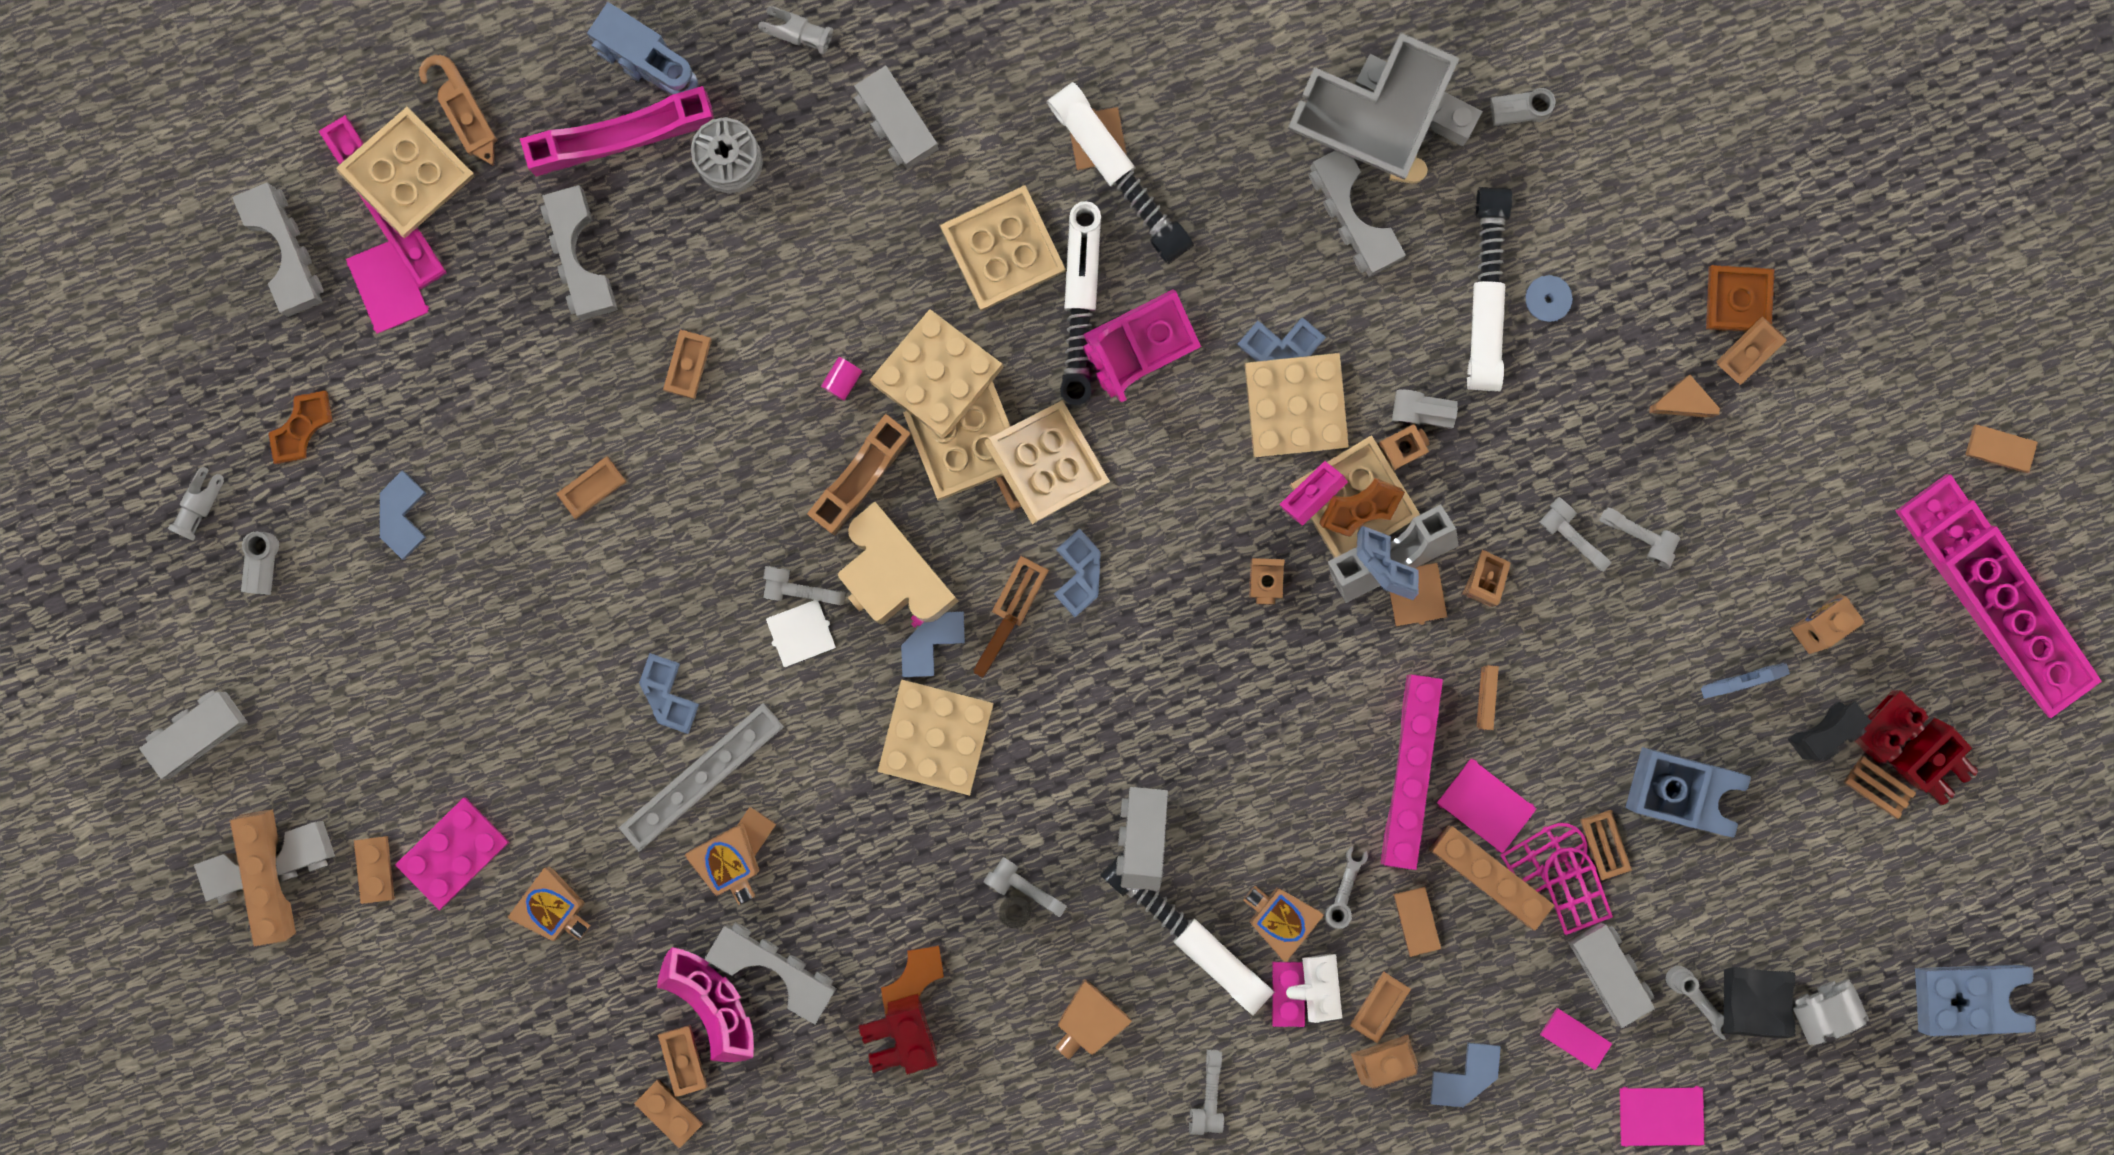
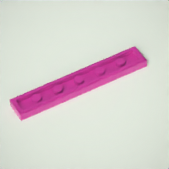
[318,115,447,290]

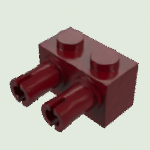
[1855,690,1929,763]
[1890,718,1978,805]
[858,994,938,1075]

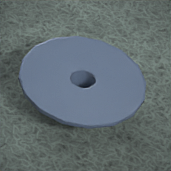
[1525,275,1573,322]

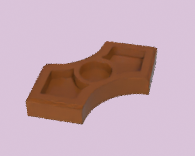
[268,391,332,464]
[1319,478,1405,537]
[881,945,944,1014]

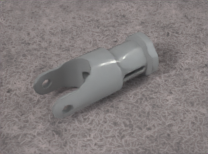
[758,6,833,54]
[168,467,224,541]

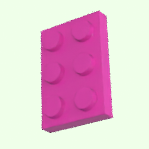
[395,797,510,910]

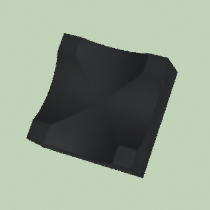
[1788,701,1871,762]
[1724,967,1795,1039]

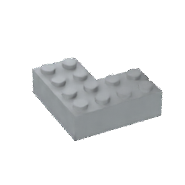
[1288,33,1459,180]

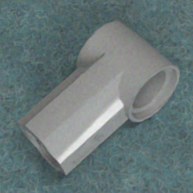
[1490,88,1556,126]
[1392,390,1458,429]
[241,532,279,595]

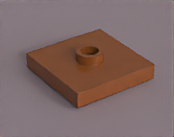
[1706,265,1774,332]

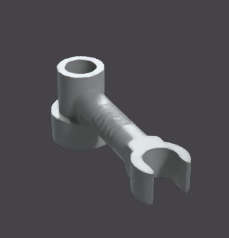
[1539,497,1612,572]
[1599,507,1680,569]
[763,566,846,605]
[1325,846,1368,929]
[983,857,1067,917]
[1666,966,1726,1040]
[1189,1050,1224,1135]

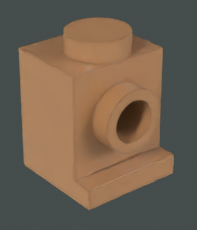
[1377,424,1430,471]
[1249,558,1284,605]

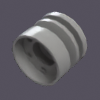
[691,117,763,194]

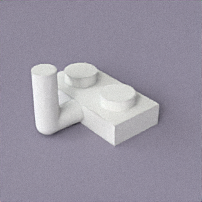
[1286,954,1342,1023]

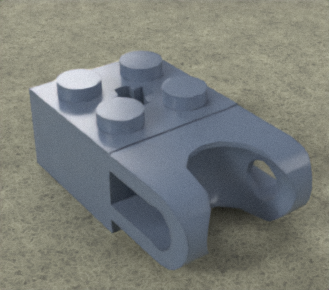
[587,2,699,95]
[1625,747,1751,838]
[1915,965,2036,1036]

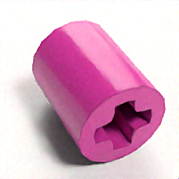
[821,357,863,401]

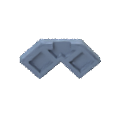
[1237,317,1326,362]
[380,471,427,560]
[1357,526,1419,600]
[1054,528,1101,617]
[901,612,965,677]
[639,653,699,734]
[1701,663,1790,699]
[1430,1042,1501,1107]

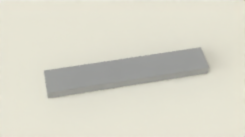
[619,703,784,852]

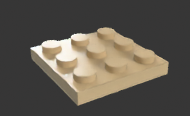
[336,107,474,239]
[940,185,1066,311]
[870,309,1003,439]
[1244,353,1349,457]
[903,381,1011,501]
[984,400,1110,524]
[1290,435,1420,558]
[878,679,994,795]

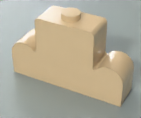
[838,502,959,624]

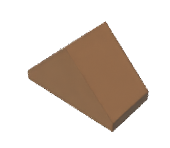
[1650,375,1720,418]
[1462,550,1511,607]

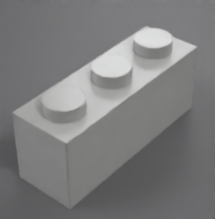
[854,65,939,170]
[139,690,248,779]
[1116,787,1168,891]
[1568,923,1655,1028]

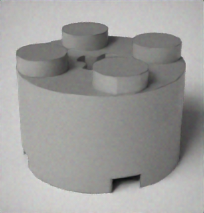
[1792,979,1869,1045]

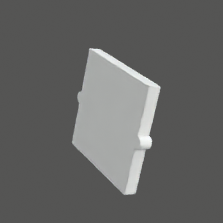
[766,600,836,667]

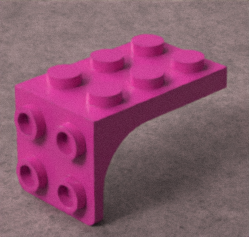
[1083,289,1201,403]

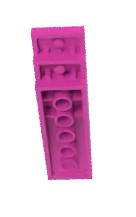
[1896,474,2102,718]

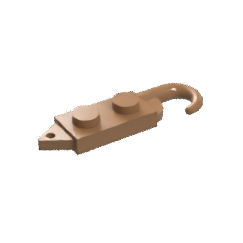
[419,55,498,165]

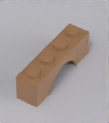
[807,414,912,536]
[230,809,296,946]
[1429,825,1555,931]

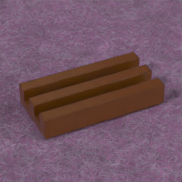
[973,614,1018,678]

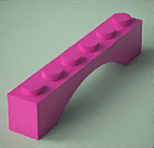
[520,86,715,176]
[1380,675,1443,870]

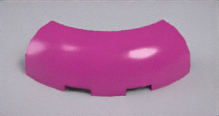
[657,947,754,1062]

